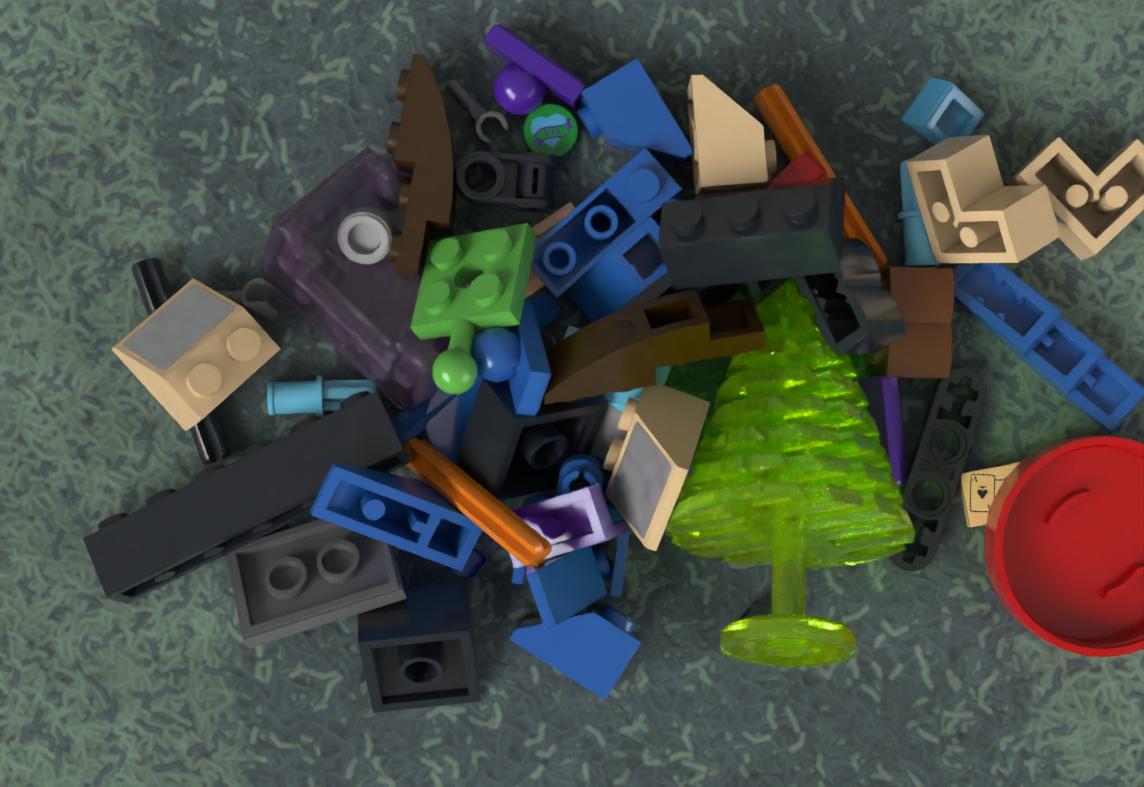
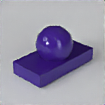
[484,24,585,115]

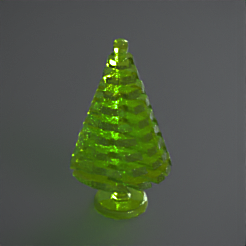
[665,277,915,668]

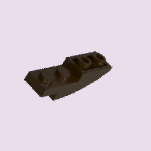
[387,53,457,283]
[543,289,766,404]

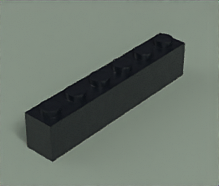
[83,391,416,604]

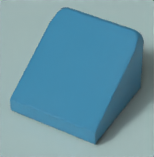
[901,77,985,145]

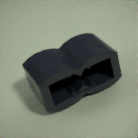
[794,238,905,355]

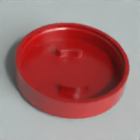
[984,434,1144,657]

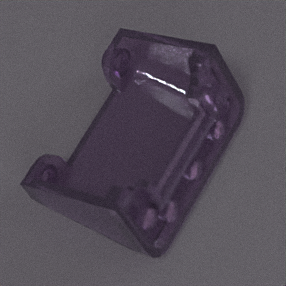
[262,146,484,412]

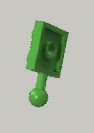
[410,223,537,394]

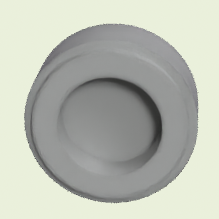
[338,207,394,264]

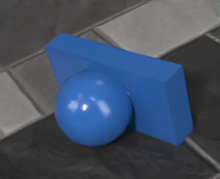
[470,300,551,416]

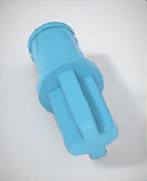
[897,160,939,268]
[267,375,377,418]

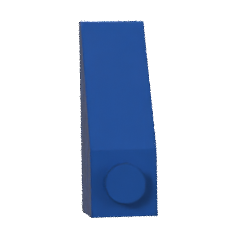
[310,462,482,571]
[526,546,613,629]

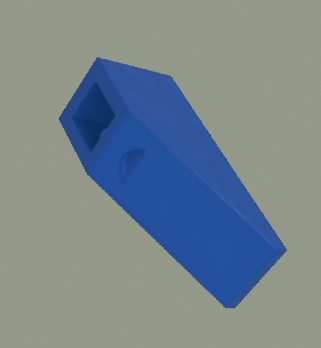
[531,148,681,298]

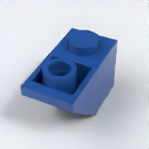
[567,216,668,323]

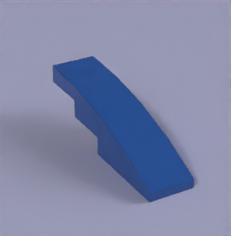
[953,263,1144,436]

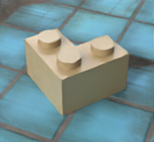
[906,135,1060,263]
[1006,137,1144,261]

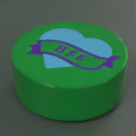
[524,104,578,158]

